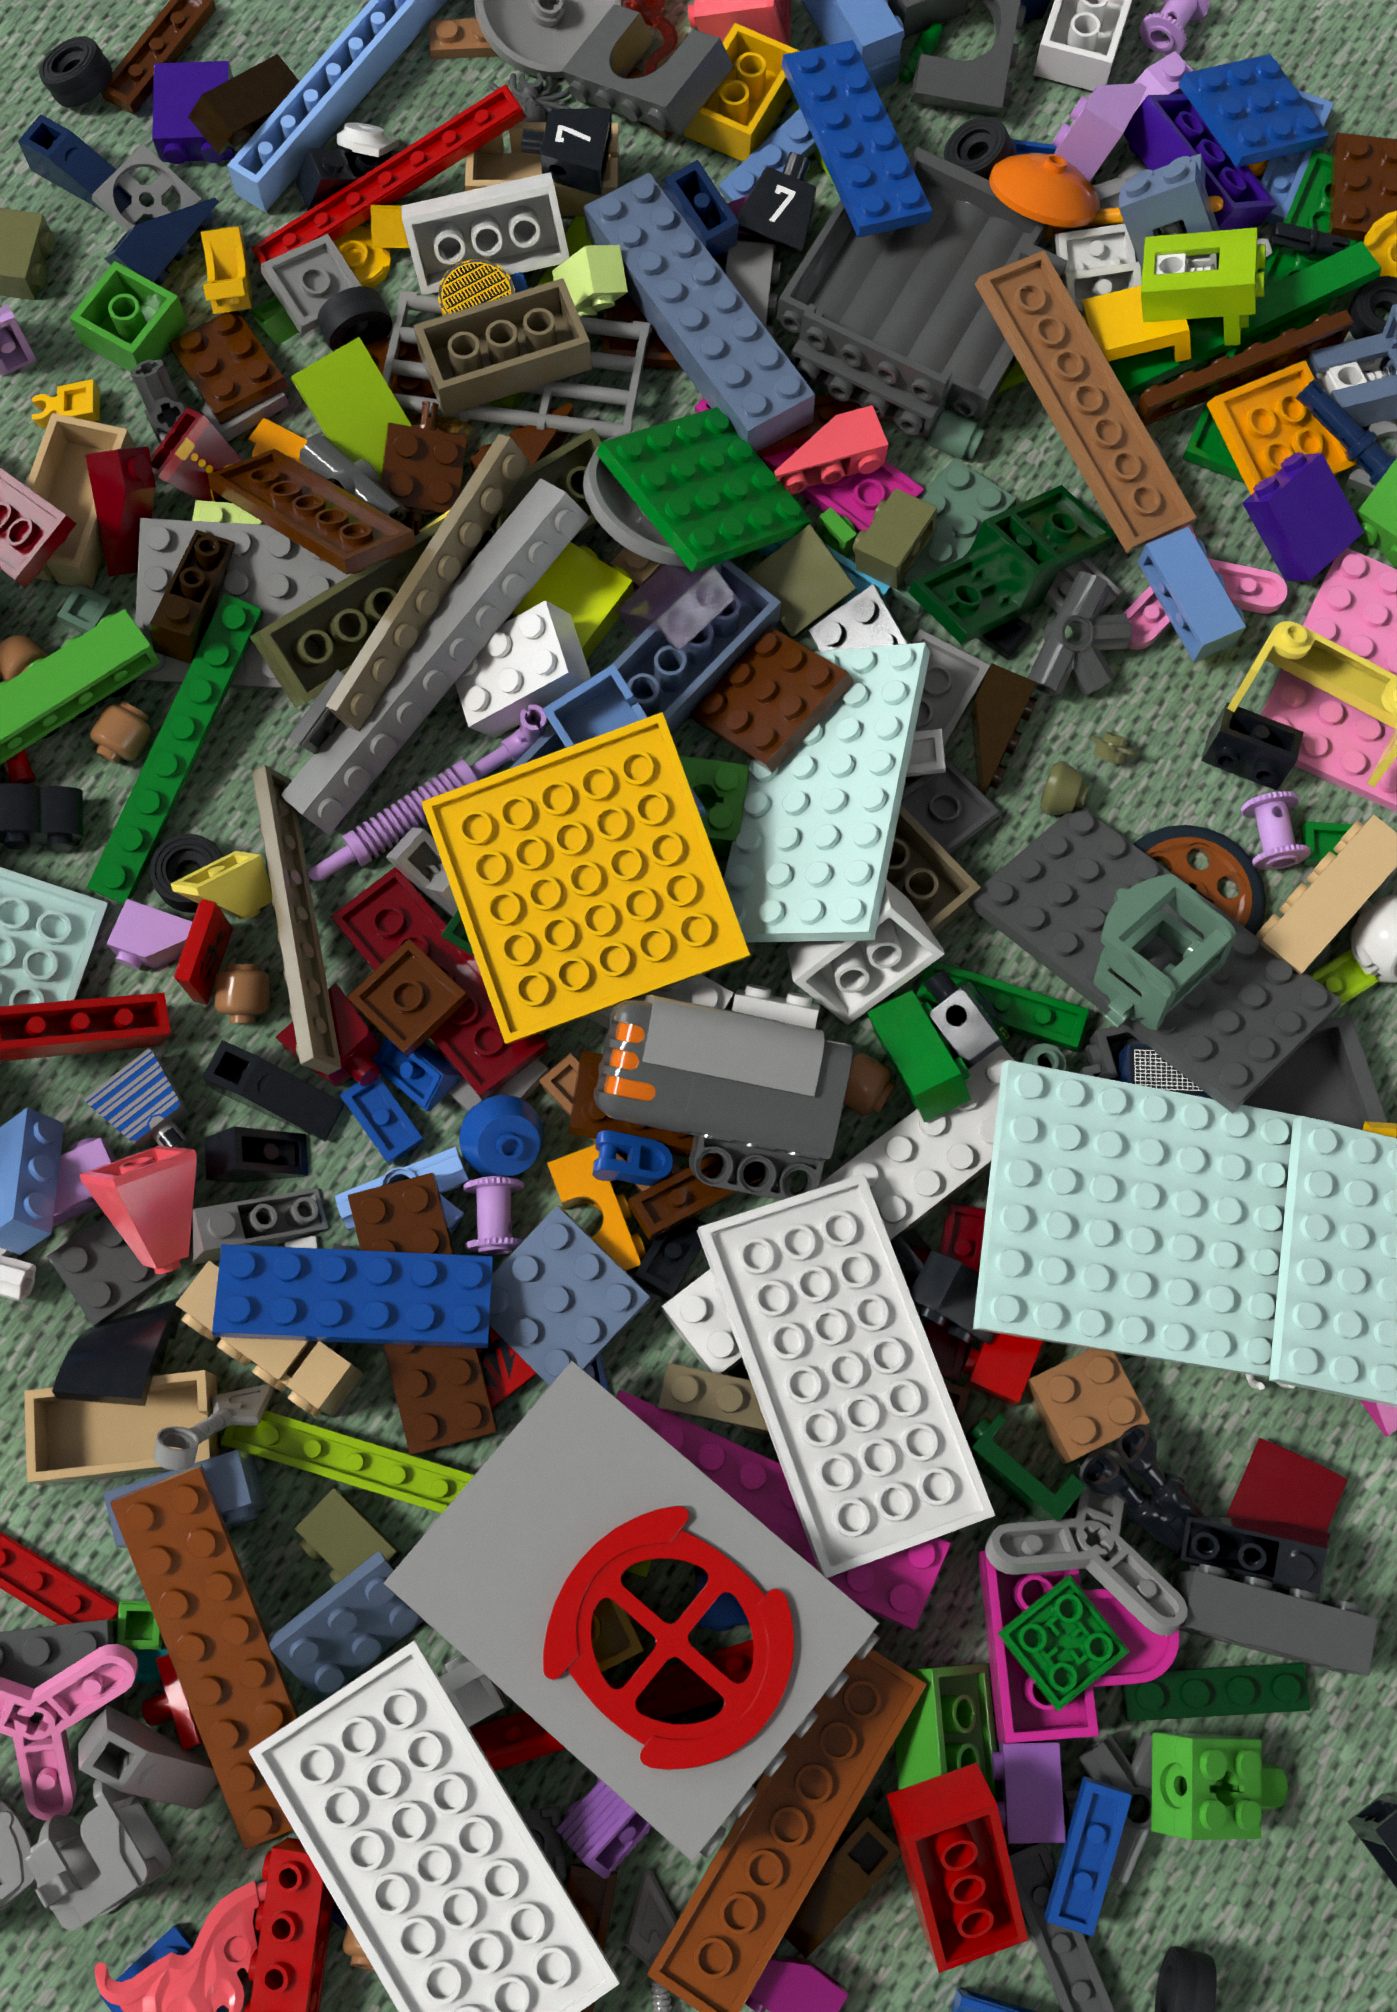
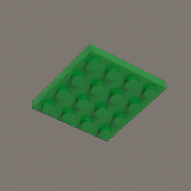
[596,407,812,573]

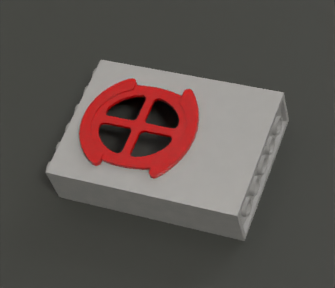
[384,1361,880,1862]

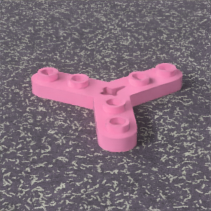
[1123,524,1288,650]
[0,1644,138,1821]

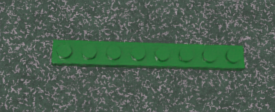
[87,593,264,905]

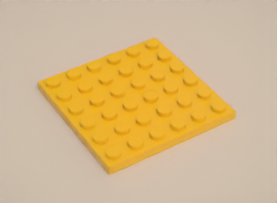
[421,712,751,1045]

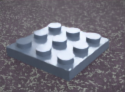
[489,1206,653,1386]

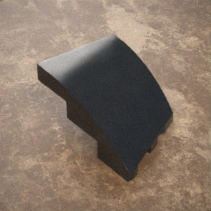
[52,1298,182,1406]

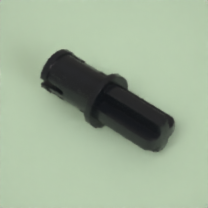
[1271,222,1350,258]

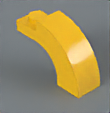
[200,225,253,314]

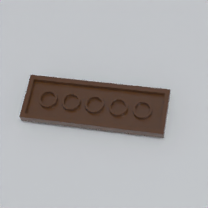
[208,449,416,575]
[348,1172,498,1455]

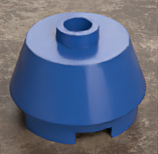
[459,1095,544,1177]

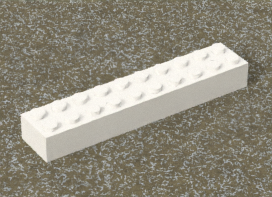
[662,1045,1014,1375]

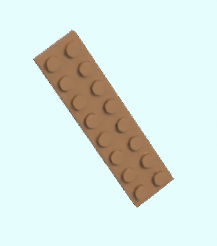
[975,250,1197,553]

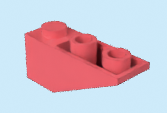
[774,405,889,495]

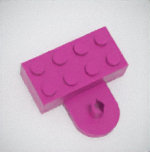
[978,1550,1180,1743]

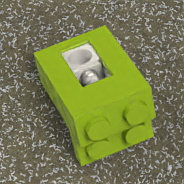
[1141,227,1266,346]

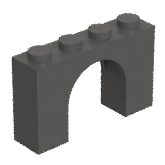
[910,0,1026,117]
[561,4,734,135]

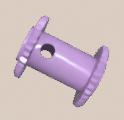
[1139,0,1210,56]
[1241,791,1311,870]
[463,1176,524,1255]

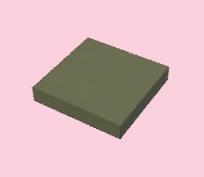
[747,524,858,638]

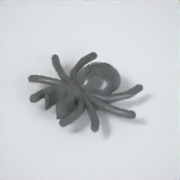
[489,71,572,122]

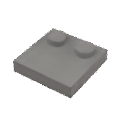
[261,234,361,334]

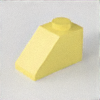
[171,851,272,919]

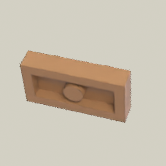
[429,18,499,59]

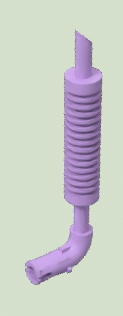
[308,704,548,881]

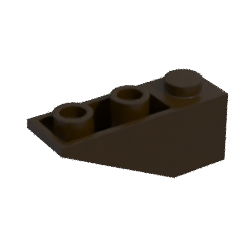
[150,530,235,664]
[971,663,1038,796]
[784,1815,901,1959]

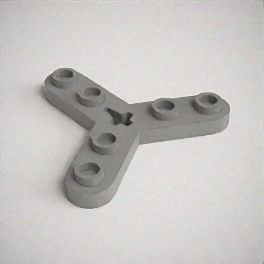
[985,1447,1188,1636]

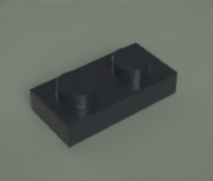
[633,1217,707,1301]

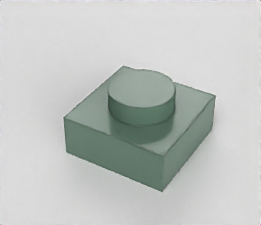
[57,584,115,634]

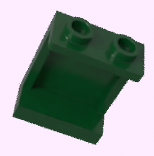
[965,1413,1087,1522]

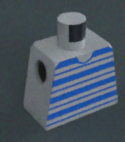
[84,1048,190,1151]

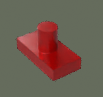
[142,1654,203,1750]

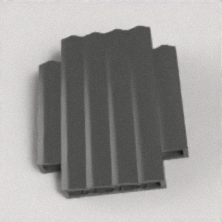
[776,147,1068,437]

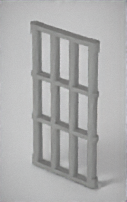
[382,290,652,438]

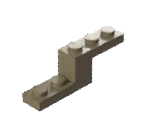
[658,1363,771,1438]

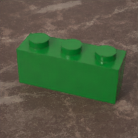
[867,990,972,1123]

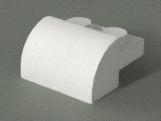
[1054,223,1142,311]

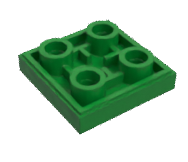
[996,1575,1130,1711]

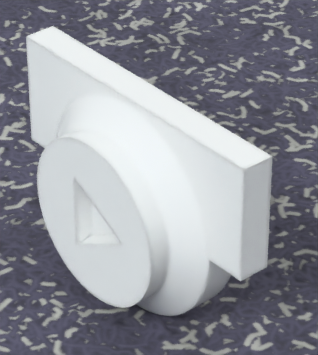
[337,123,400,157]

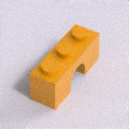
[547,1144,646,1275]

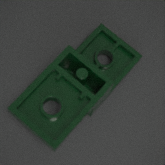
[908,485,1116,645]

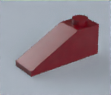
[85,446,156,577]

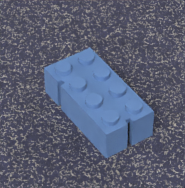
[800,0,905,89]
[542,664,707,818]

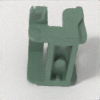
[1093,874,1237,1030]

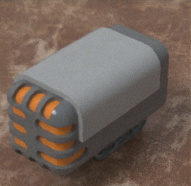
[594,995,853,1200]

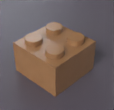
[1024,1349,1150,1465]

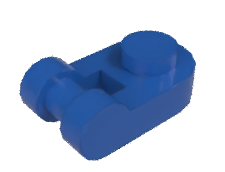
[592,1130,673,1186]

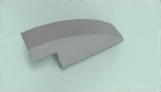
[386,827,458,918]

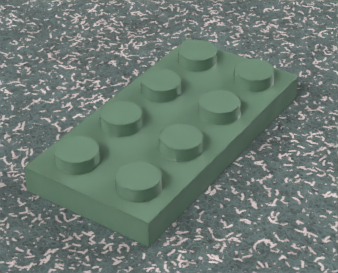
[889,458,1017,614]

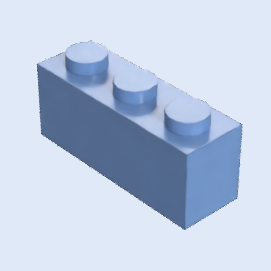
[1138,526,1246,662]
[0,1107,64,1255]

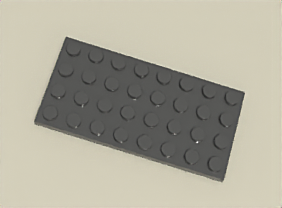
[968,807,1342,1114]

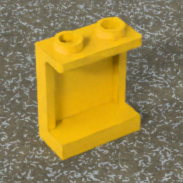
[1082,285,1191,363]

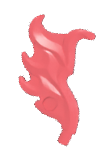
[94,1880,267,2012]

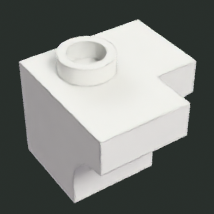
[439,1655,507,1727]

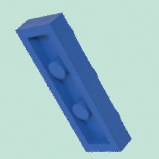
[1044,1776,1132,1937]

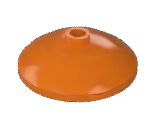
[989,153,1100,227]

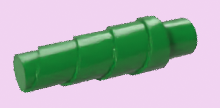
[899,22,944,84]

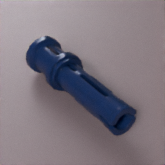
[1295,379,1397,485]

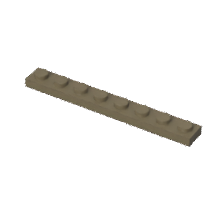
[325,434,530,732]
[253,765,341,1075]

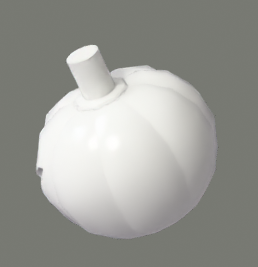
[1350,895,1397,983]

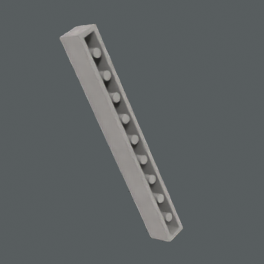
[280,478,590,835]

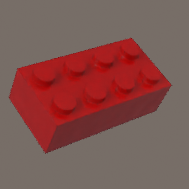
[886,1763,1028,1973]

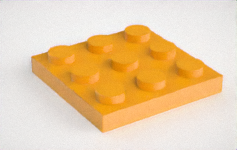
[1206,360,1356,495]

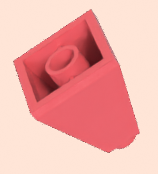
[688,0,791,46]
[79,1145,197,1274]

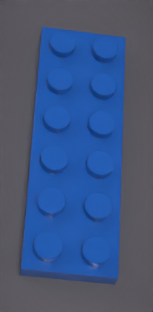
[781,40,932,238]
[212,1244,493,1348]

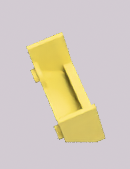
[1227,621,1397,787]

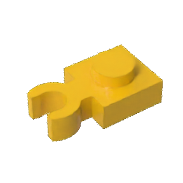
[32,379,100,428]

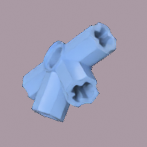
[335,1146,470,1236]

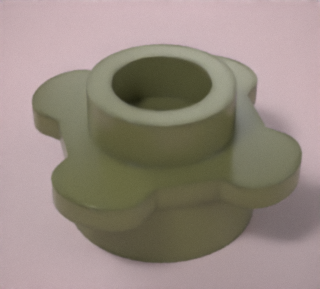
[1090,732,1137,764]

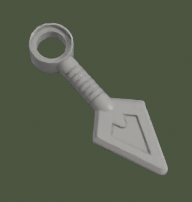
[153,1384,274,1470]
[624,1870,678,2012]

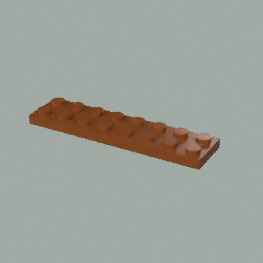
[110,1464,300,1850]
[646,1649,927,2012]

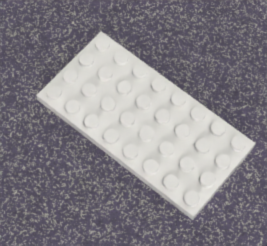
[697,1173,995,1578]
[249,1640,620,2012]

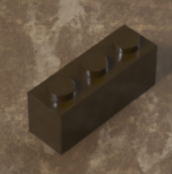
[188,54,300,155]

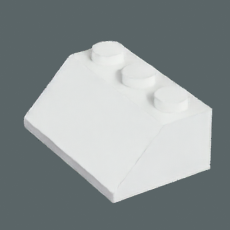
[787,879,944,1026]

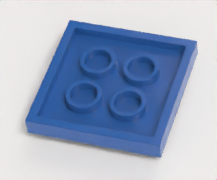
[1178,54,1329,168]

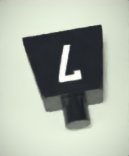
[521,108,613,195]
[736,152,816,257]

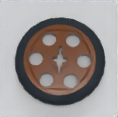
[1133,825,1266,936]

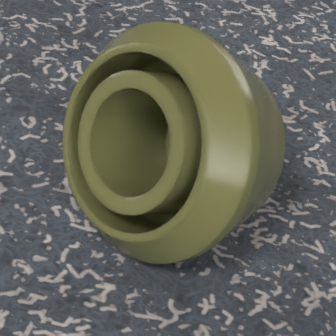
[1040,761,1089,815]

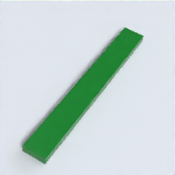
[1109,241,1381,398]

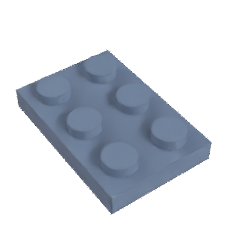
[268,1551,424,1702]

